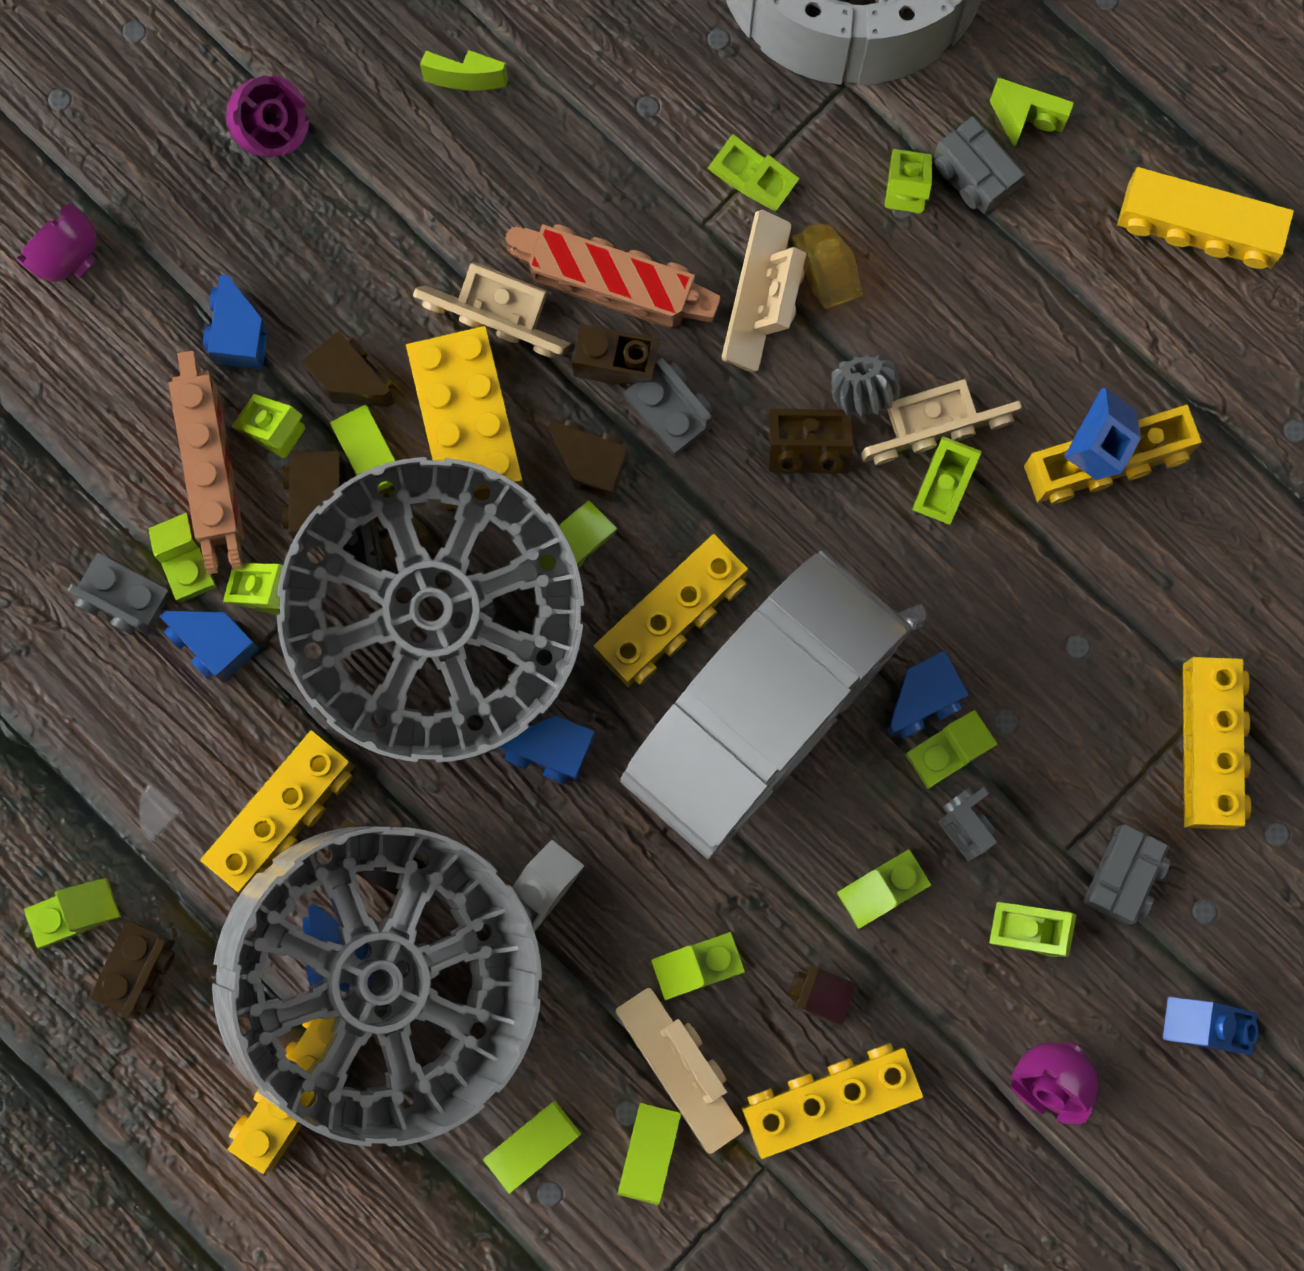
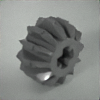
[831,353,900,417]

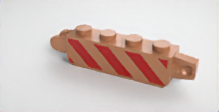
[505,224,720,329]
[168,350,244,574]

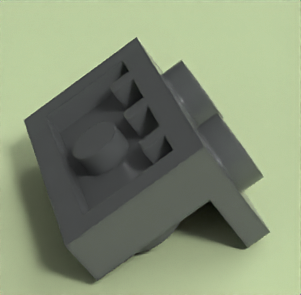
[623,357,713,457]
[67,552,172,636]
[938,786,997,862]

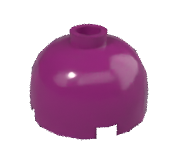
[226,75,309,158]
[16,202,97,282]
[1010,1042,1100,1125]

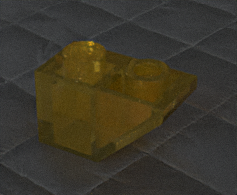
[792,223,863,309]

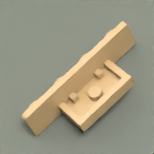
[722,210,807,372]
[413,262,571,358]
[861,379,1023,465]
[615,988,743,1154]

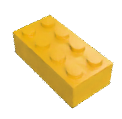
[406,326,524,510]

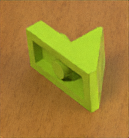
[990,78,1074,147]
[885,149,932,213]
[232,394,305,458]
[912,436,981,525]
[148,513,217,603]
[223,563,283,616]
[905,710,998,789]
[837,849,931,929]
[24,878,121,949]
[989,902,1077,957]
[651,932,745,1000]

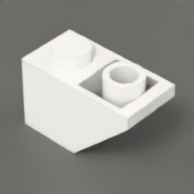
[512,840,584,932]

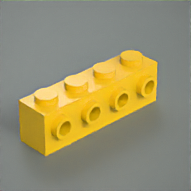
[1117,167,1294,269]
[1024,404,1202,505]
[593,534,748,688]
[1183,657,1251,830]
[200,730,355,894]
[227,1017,335,1174]
[742,1043,923,1159]

